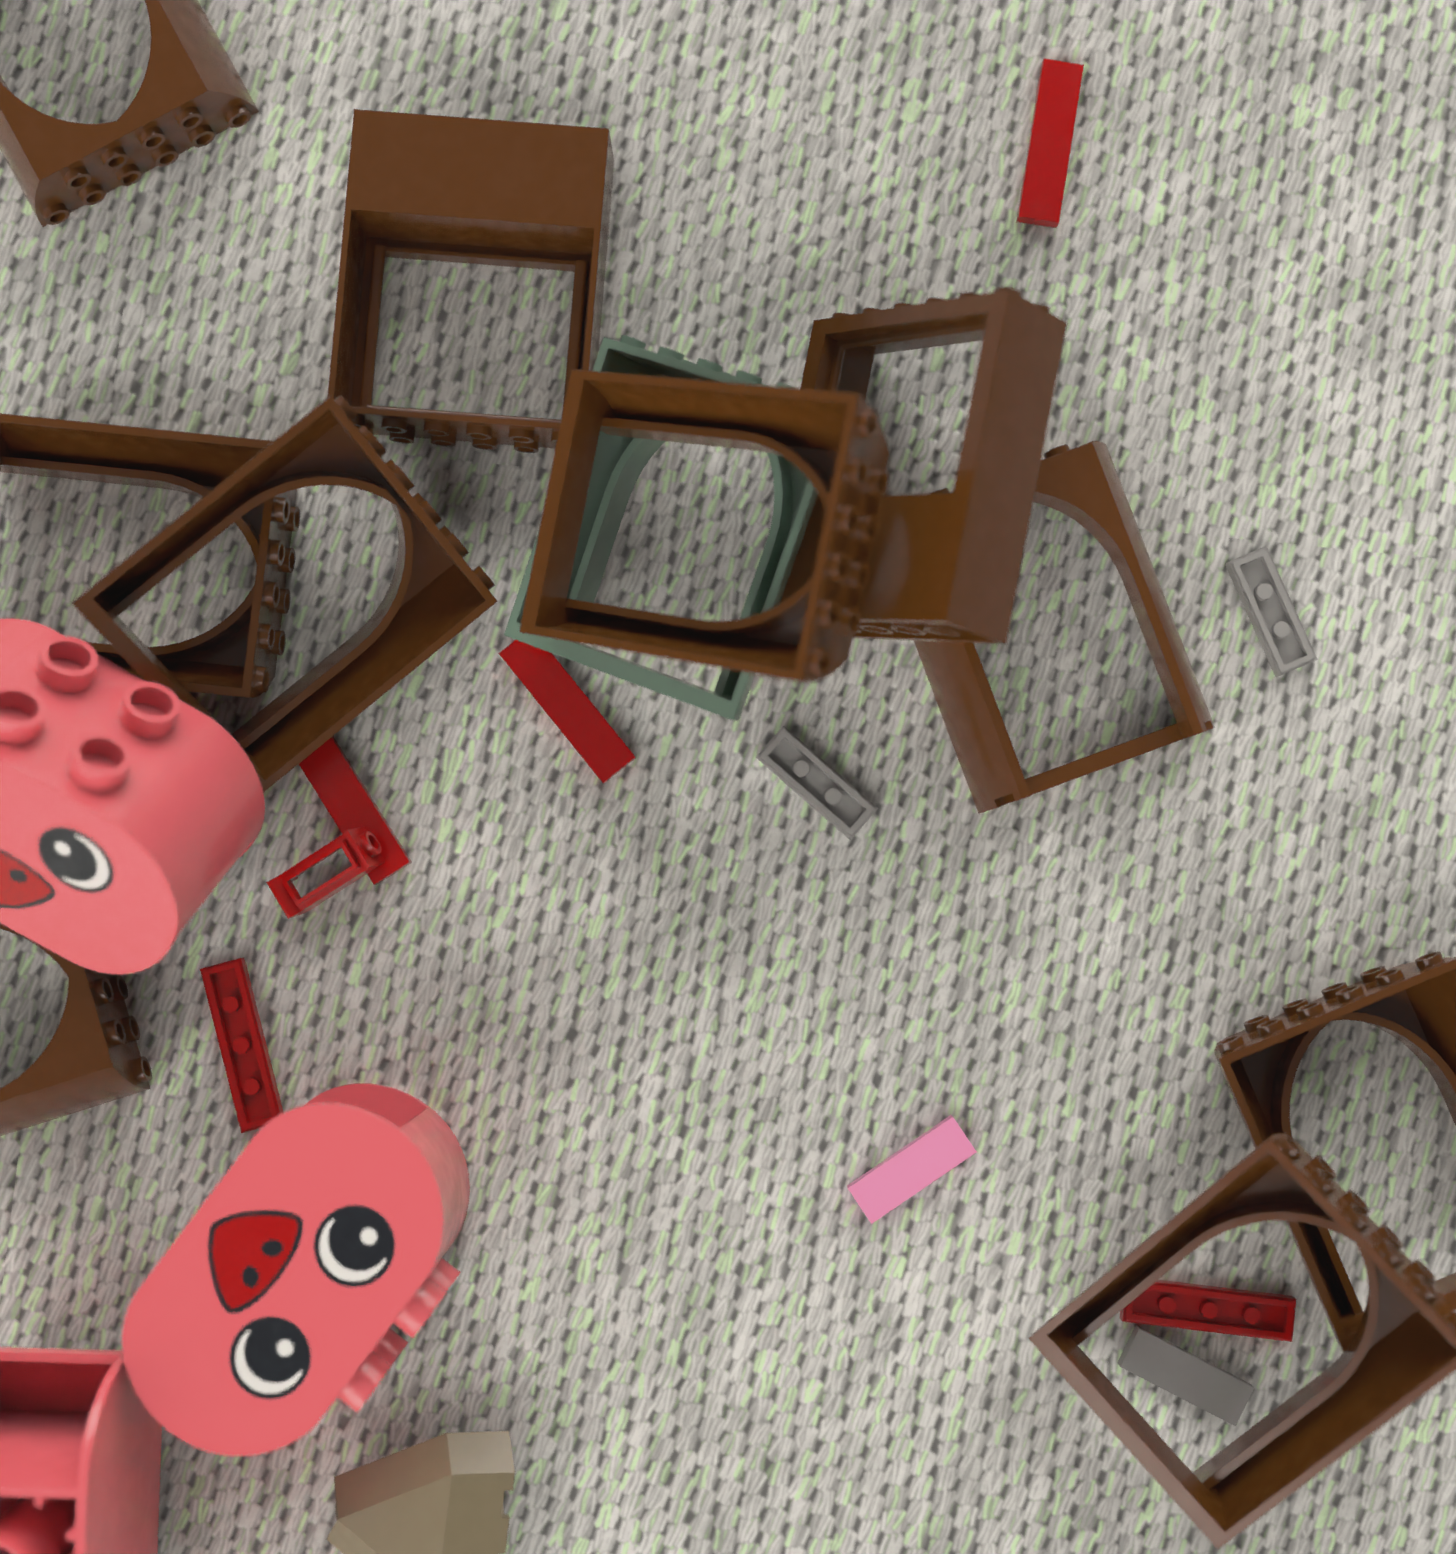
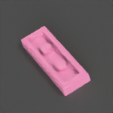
[847,1115,977,1224]

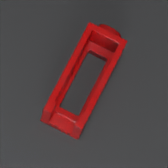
[266,826,385,919]

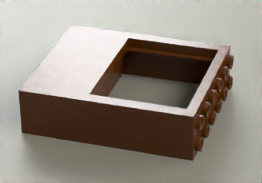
[327,109,614,453]
[780,287,1067,644]

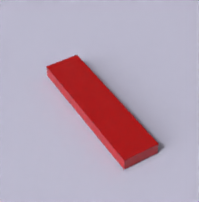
[1016,58,1084,228]
[498,640,636,784]
[299,736,412,885]
[200,957,284,1133]
[1120,1280,1296,1342]

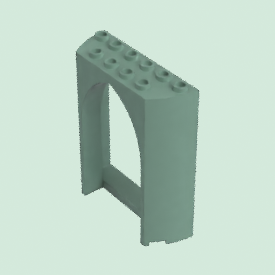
[504,335,818,721]

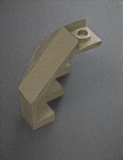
[326,1431,515,1554]

